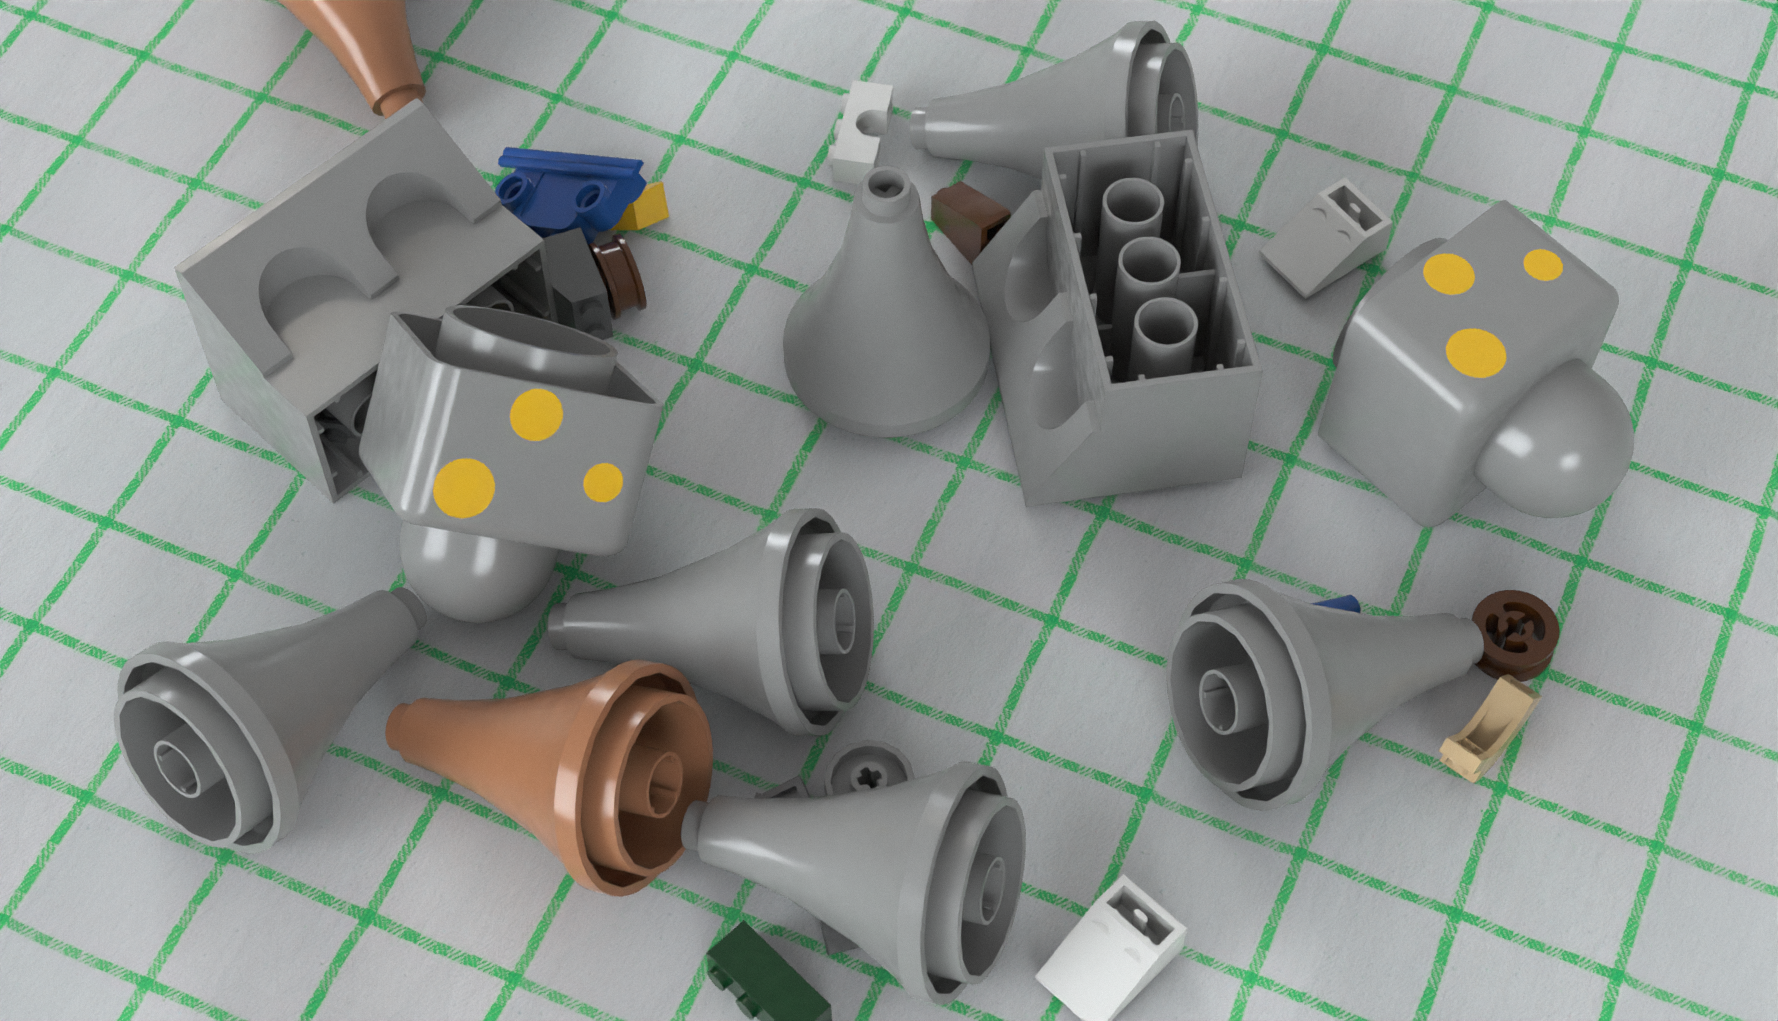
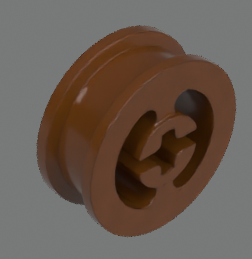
[588,233,647,320]
[1471,590,1560,682]

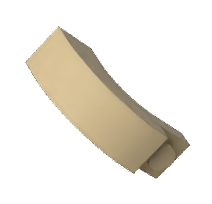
[1439,674,1542,784]

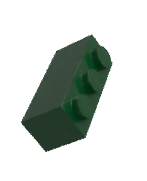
[706,920,832,1021]

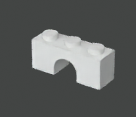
[827,80,893,184]

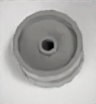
[824,740,915,795]

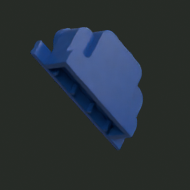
[495,147,647,244]

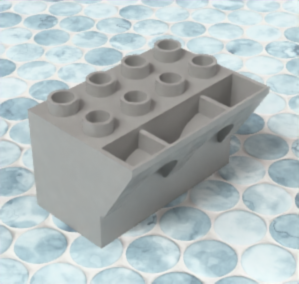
[174,98,558,504]
[972,129,1263,507]

